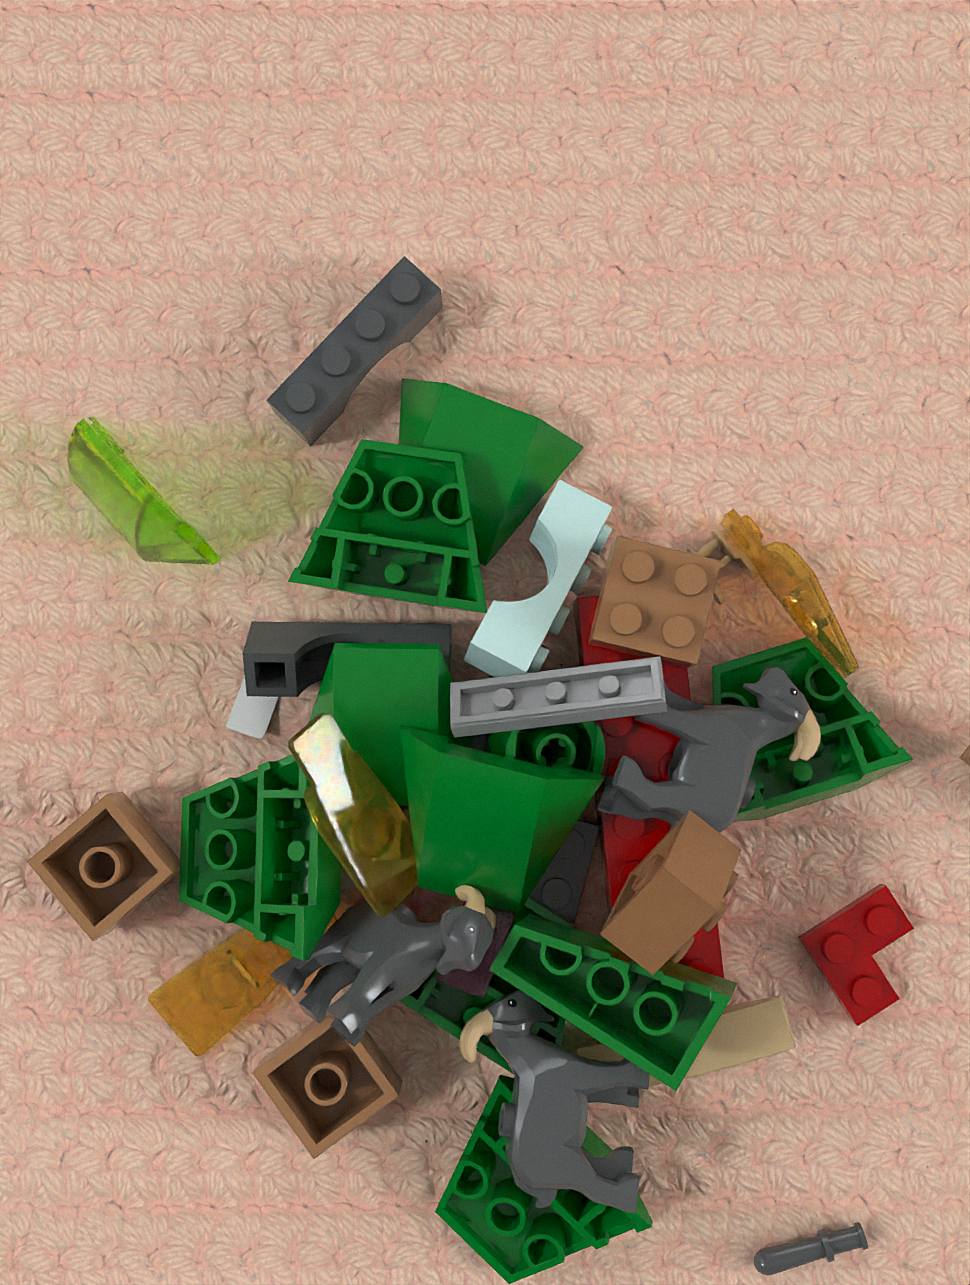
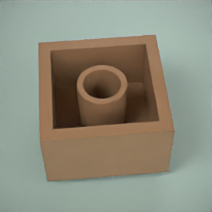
[588,535,721,668]
[27,792,180,942]
[600,810,741,975]
[253,1014,403,1159]

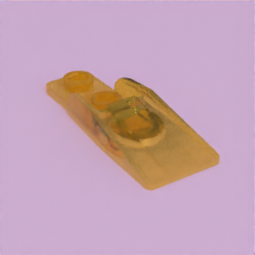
[721,509,859,679]
[288,713,418,917]
[148,914,337,1056]

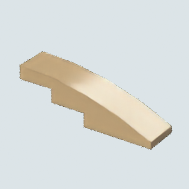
[576,995,796,1089]

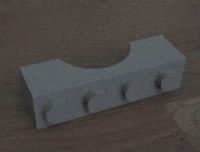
[266,256,443,447]
[242,621,452,697]

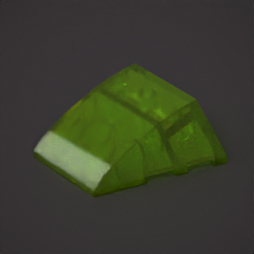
[67,416,221,565]

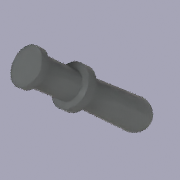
[754,1222,868,1276]

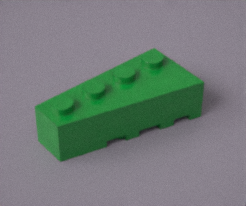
[489,914,737,1091]

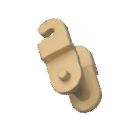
[687,529,759,605]

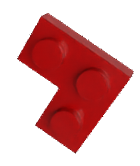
[798,884,914,1026]

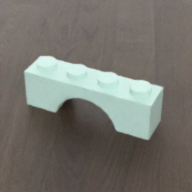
[463,479,613,677]

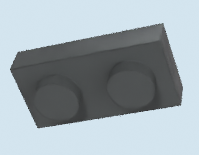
[529,820,600,924]

